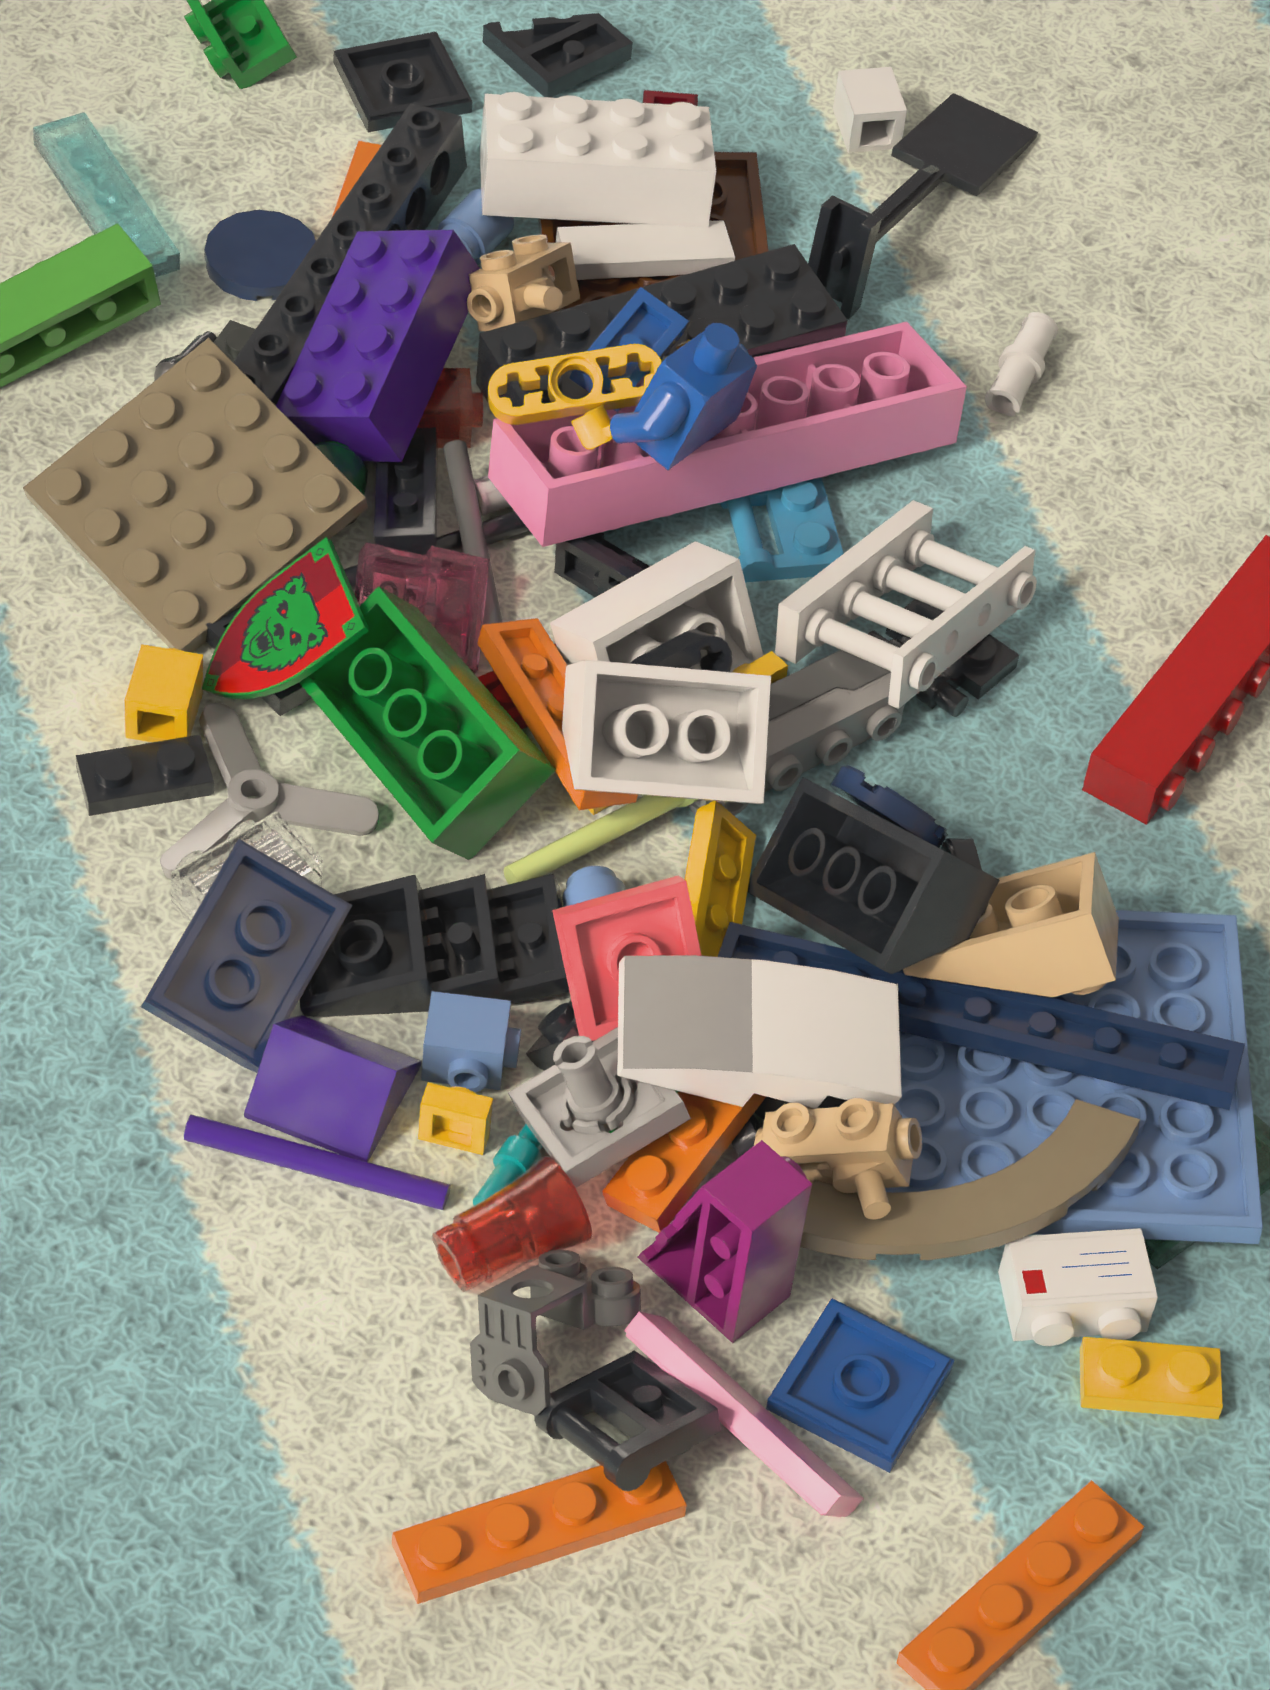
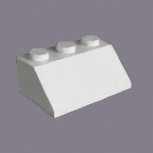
[550,541,763,672]
[562,660,771,804]

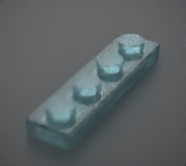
[33,112,180,277]

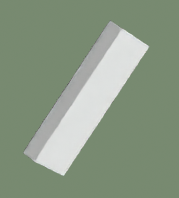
[556,220,735,280]

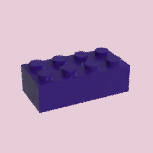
[276,230,480,462]

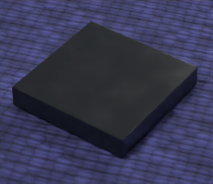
[333,32,472,133]

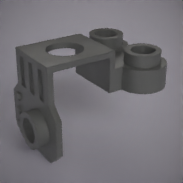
[470,1250,641,1416]

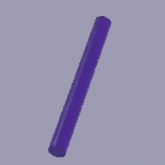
[184,1114,451,1210]

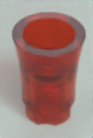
[432,1156,592,1292]

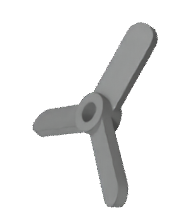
[160,703,379,880]

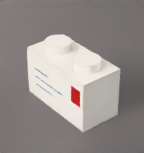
[998,1228,1158,1346]

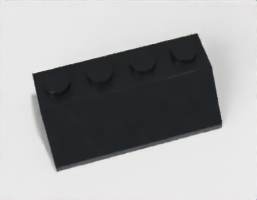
[747,777,1000,974]

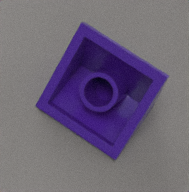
[244,1015,422,1162]

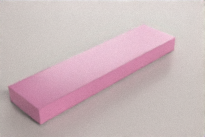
[624,1312,864,1517]

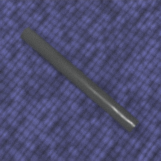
[443,440,502,631]

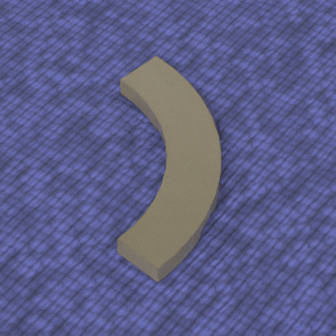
[800,1099,1140,1261]

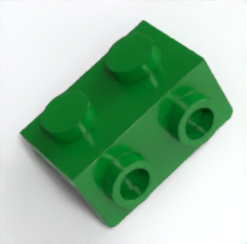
[184,0,297,89]

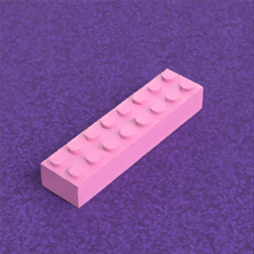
[488,322,967,547]

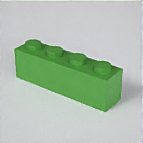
[0,223,161,388]

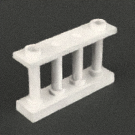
[775,500,1037,709]

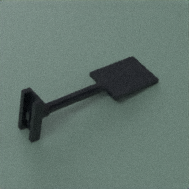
[808,93,1038,320]

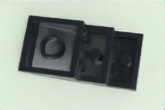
[299,873,570,1017]

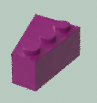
[637,1140,812,1343]

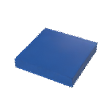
[766,1298,954,1473]

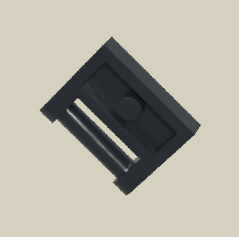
[534,1350,721,1491]

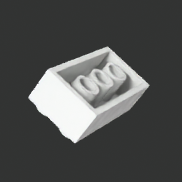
[480,92,716,227]

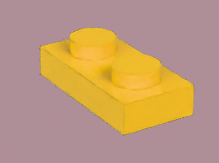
[1080,1337,1223,1419]

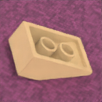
[903,852,1119,997]

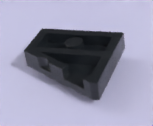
[482,13,633,98]

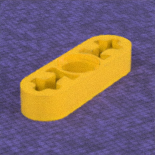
[488,344,662,425]

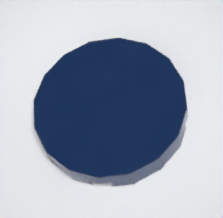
[204,210,316,301]
[830,765,948,848]

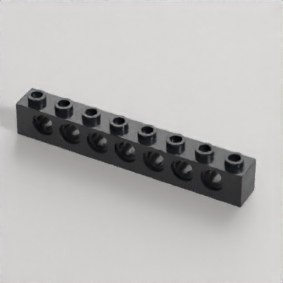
[233,103,467,406]

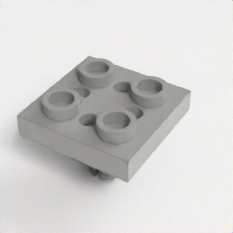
[508,1027,691,1189]

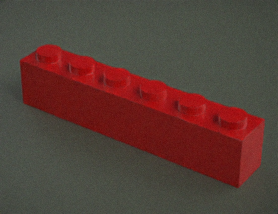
[1082,535,1270,825]

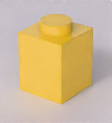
[124,644,203,742]

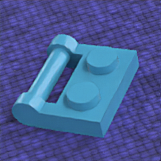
[721,478,844,583]

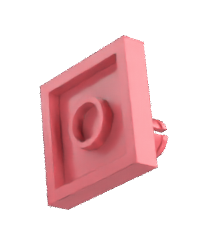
[552,875,702,1041]

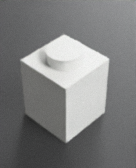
[833,67,907,153]

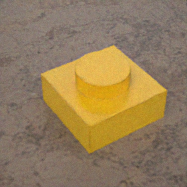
[418,1082,493,1155]

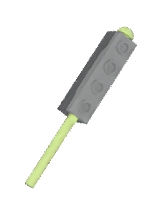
[503,650,904,884]

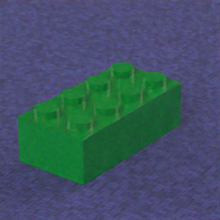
[299,586,556,860]

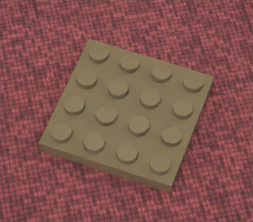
[23,338,368,653]

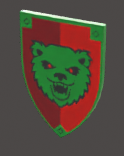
[202,537,370,699]

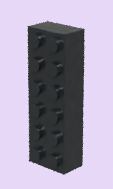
[476,244,848,407]

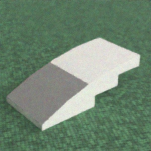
[617,955,902,1109]

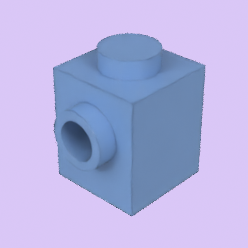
[421,991,521,1092]

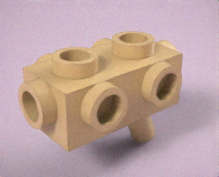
[467,235,580,331]
[754,1098,922,1220]

